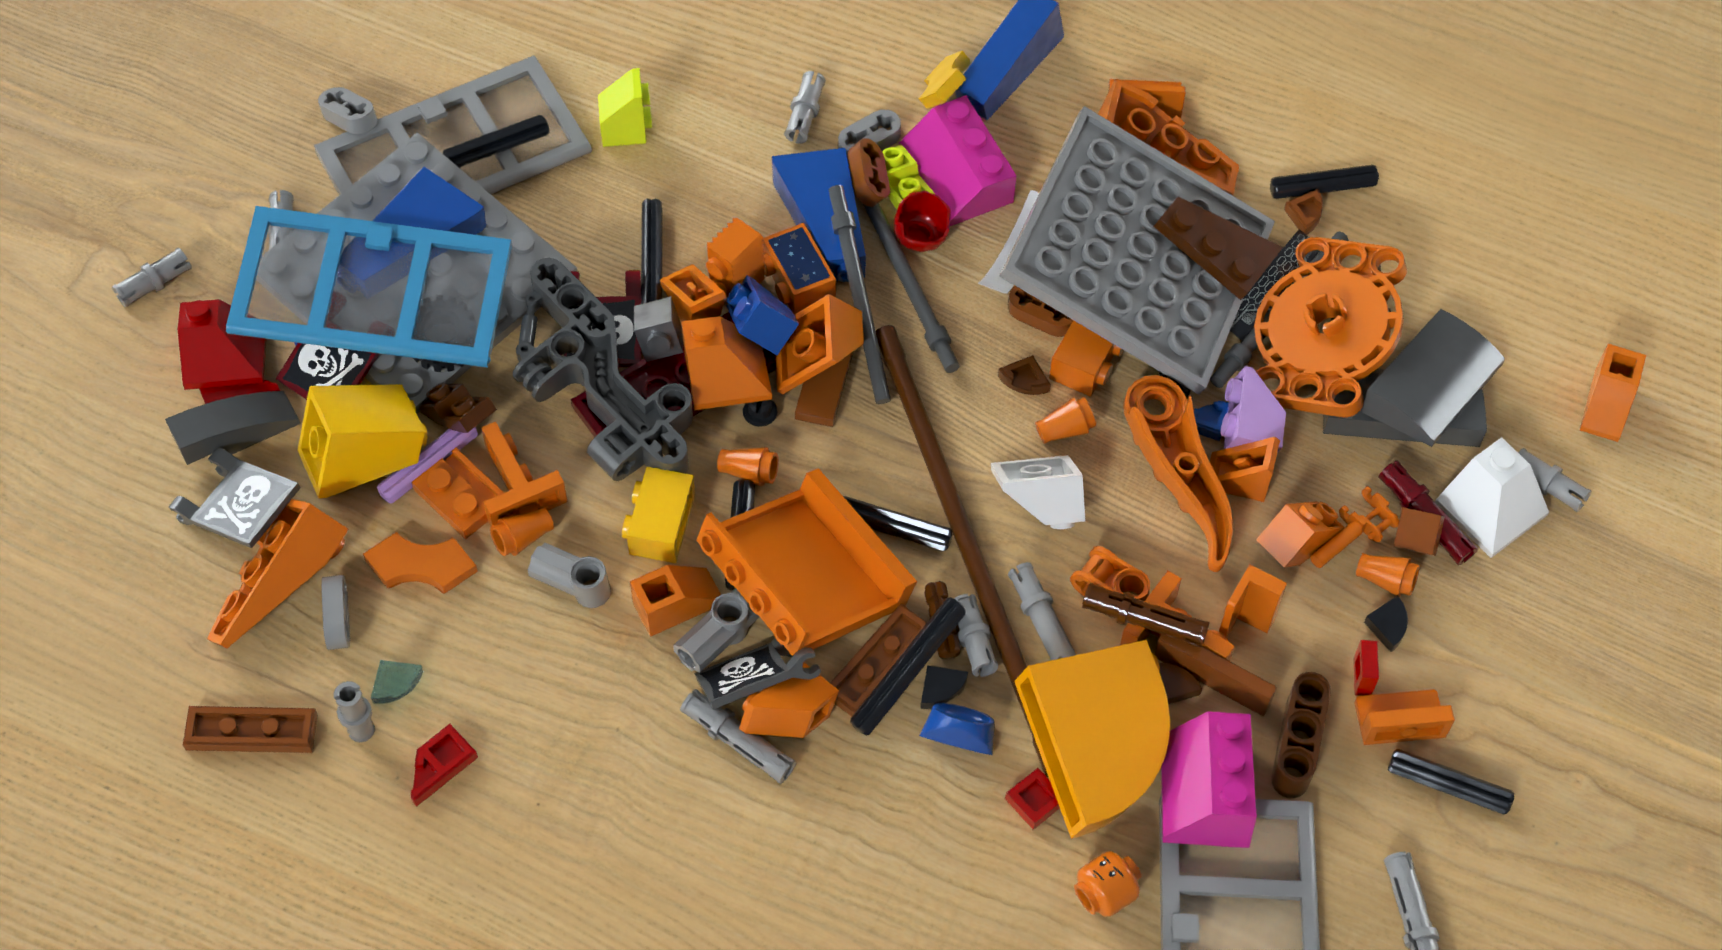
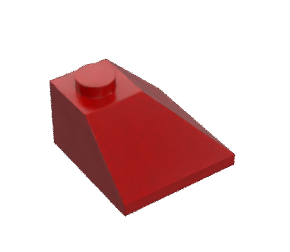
[177,299,267,390]

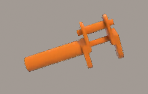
[1310,486,1399,568]

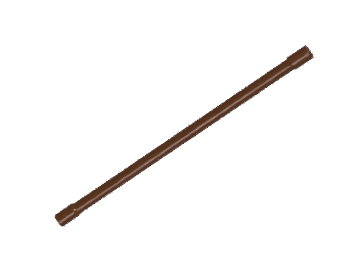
[876,325,1049,777]

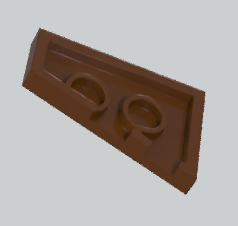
[1153,196,1283,300]

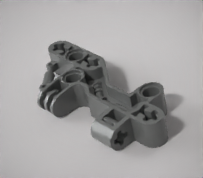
[513,258,693,481]

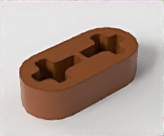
[847,138,890,207]
[1008,286,1073,337]

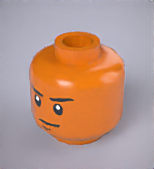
[1074,851,1142,917]

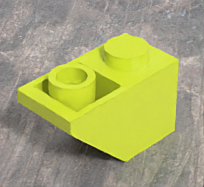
[598,68,652,147]

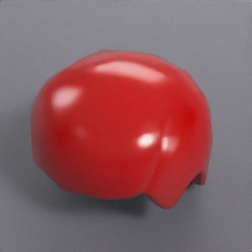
[894,191,951,252]

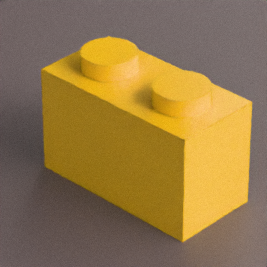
[622,466,695,563]

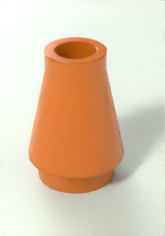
[1035,397,1096,444]
[717,447,779,486]
[490,508,554,556]
[1356,553,1420,597]

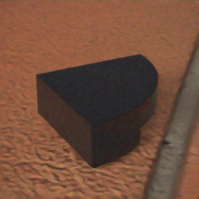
[1364,595,1408,652]
[920,665,968,709]

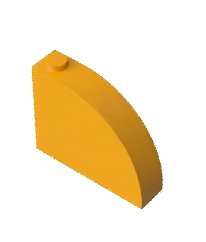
[1014,640,1170,839]

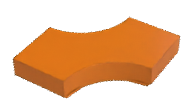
[363,532,478,594]

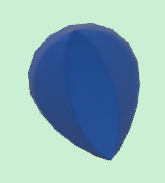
[919,703,995,755]

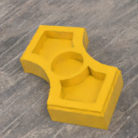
[918,50,971,108]

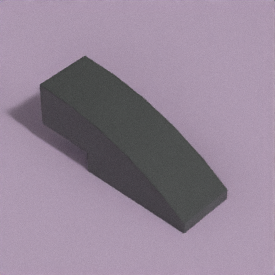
[165,391,301,465]

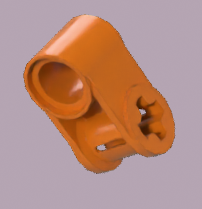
[1070,546,1150,601]

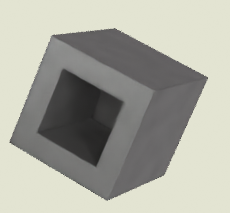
[634,297,683,362]

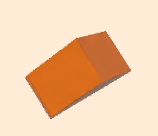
[659,264,726,321]
[1210,437,1280,502]

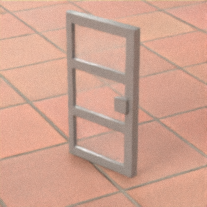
[314,55,592,195]
[1159,796,1320,950]

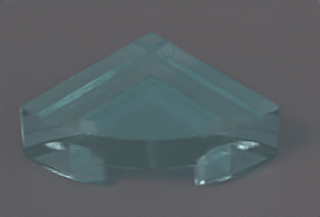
[371,660,423,704]

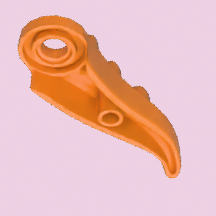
[1123,375,1233,572]

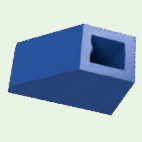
[726,275,799,355]

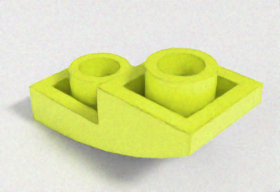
[882,144,935,210]

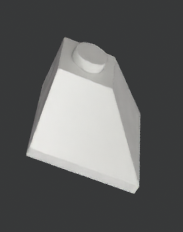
[1435,437,1549,558]
[991,455,1085,529]

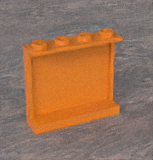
[696,468,917,656]

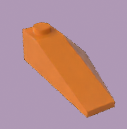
[207,499,349,649]

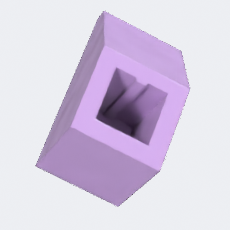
[1221,366,1286,453]

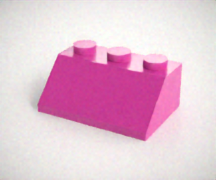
[899,95,1017,227]
[1161,711,1257,848]

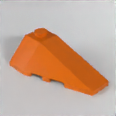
[1098,78,1239,195]

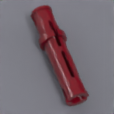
[1378,460,1478,566]

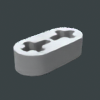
[318,87,378,134]
[838,110,901,160]
[322,575,350,650]

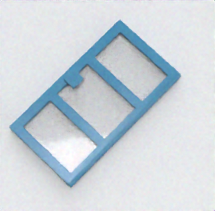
[226,206,512,368]

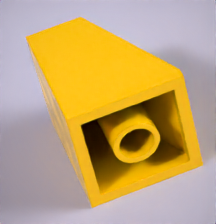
[297,384,427,499]

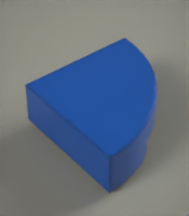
[1194,401,1229,441]

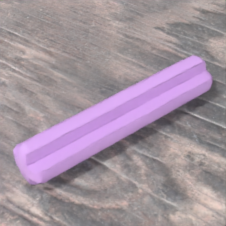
[377,427,478,504]

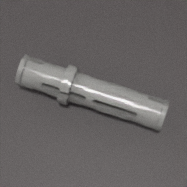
[1008,562,1076,660]
[680,689,796,784]
[1384,852,1440,950]

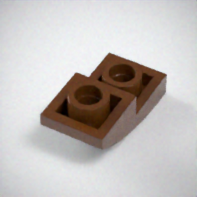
[419,382,497,433]

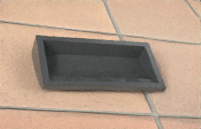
[1362,309,1505,447]
[1323,369,1487,447]

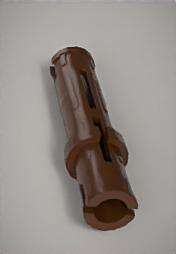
[1082,583,1210,648]

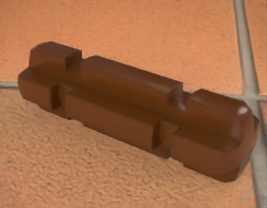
[924,581,961,659]

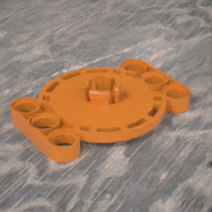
[1254,237,1407,417]

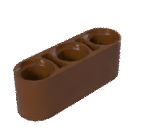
[1271,672,1331,798]

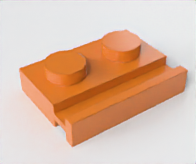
[412,447,504,540]

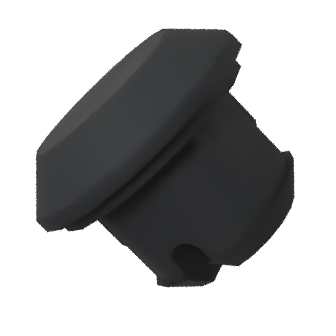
[743,400,778,427]

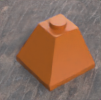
[776,294,864,394]
[681,316,772,410]

